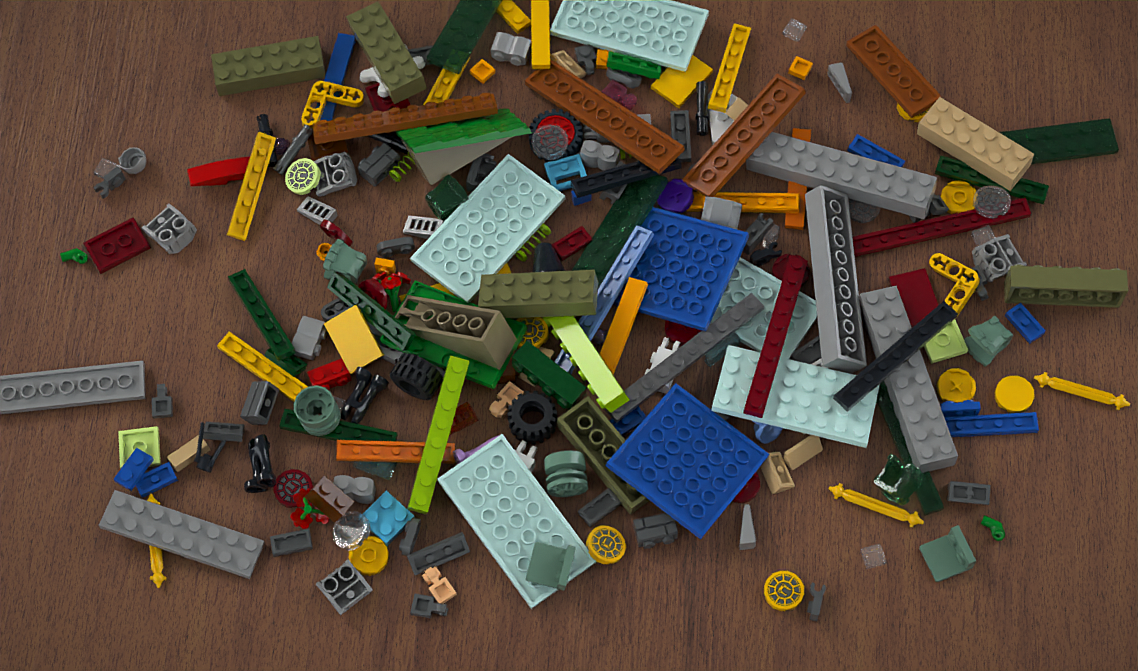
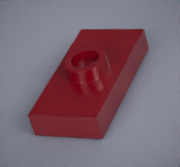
[552,226,593,261]

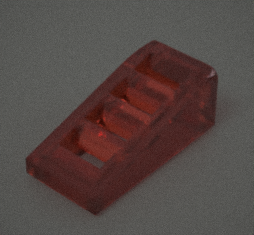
[449,402,479,435]

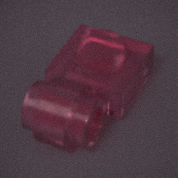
[602,80,638,110]

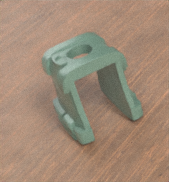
[323,239,367,285]
[964,316,1013,367]

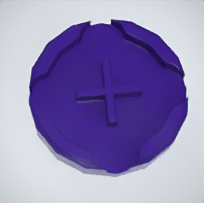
[657,179,694,214]

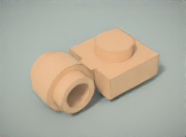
[489,381,525,419]
[422,566,457,604]

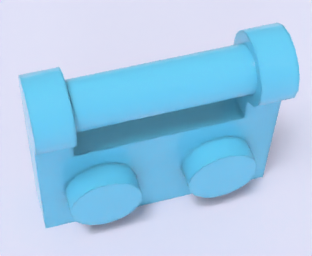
[544,154,587,191]

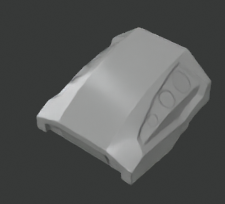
[314,152,357,196]
[701,197,742,229]
[142,204,197,254]
[972,234,1027,282]
[316,560,373,615]

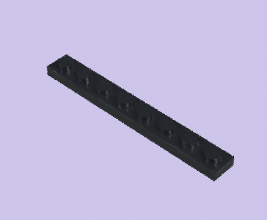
[833,301,958,412]

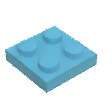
[359,491,415,546]

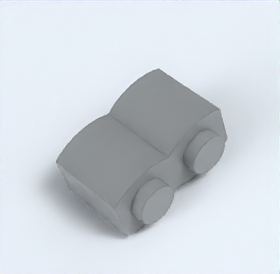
[491,32,532,66]
[580,140,620,171]
[292,316,328,361]
[333,475,376,504]

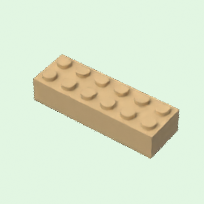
[917,97,1034,191]

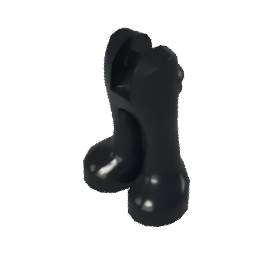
[341,367,389,424]
[244,434,276,493]

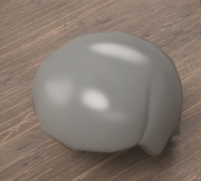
[118,147,147,174]

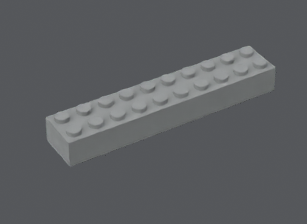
[746,132,937,220]
[805,185,867,374]
[859,286,958,474]

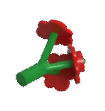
[372,272,411,312]
[290,488,330,529]

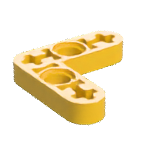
[301,81,364,129]
[929,253,980,319]

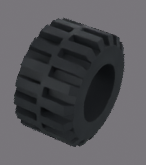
[389,353,443,400]
[508,391,557,445]

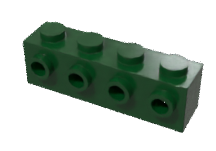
[512,341,587,410]

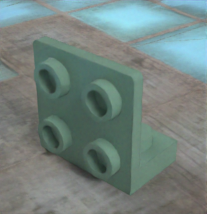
[919,525,976,582]
[526,542,576,591]

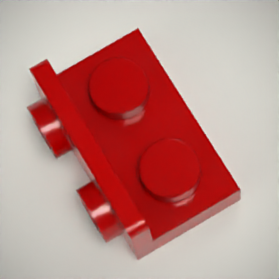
[307,358,351,390]

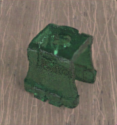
[425,174,469,222]
[874,453,926,506]

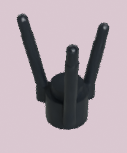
[194,422,226,473]

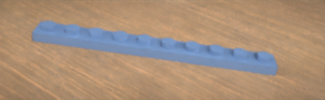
[555,225,654,375]

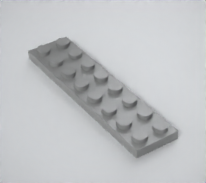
[0,361,146,414]
[99,490,264,579]

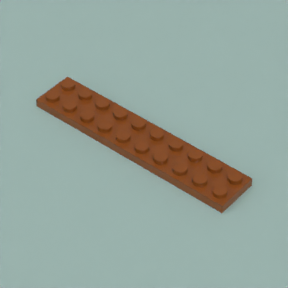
[525,59,685,174]
[313,93,498,144]

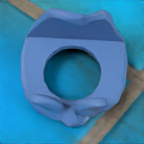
[753,421,782,444]

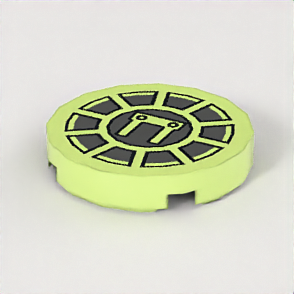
[285,158,321,195]

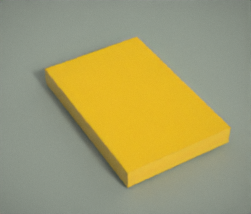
[651,55,713,108]
[324,305,384,374]

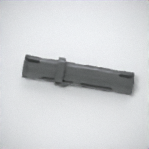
[273,124,313,175]

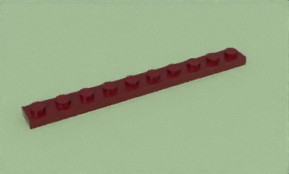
[852,198,1031,257]
[743,256,808,418]

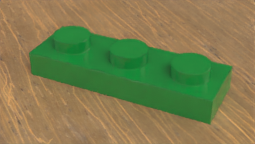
[606,51,661,79]

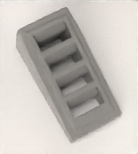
[827,62,852,103]
[297,196,338,225]
[403,216,444,239]
[739,504,756,550]

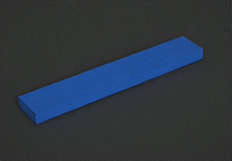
[312,33,356,121]
[944,412,1039,437]

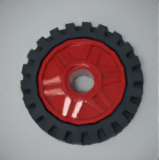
[528,109,583,162]

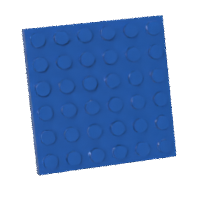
[613,205,749,331]
[605,383,770,539]

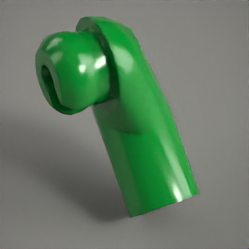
[60,248,88,264]
[981,515,1005,541]

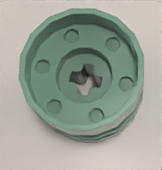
[294,385,341,436]
[544,451,588,497]

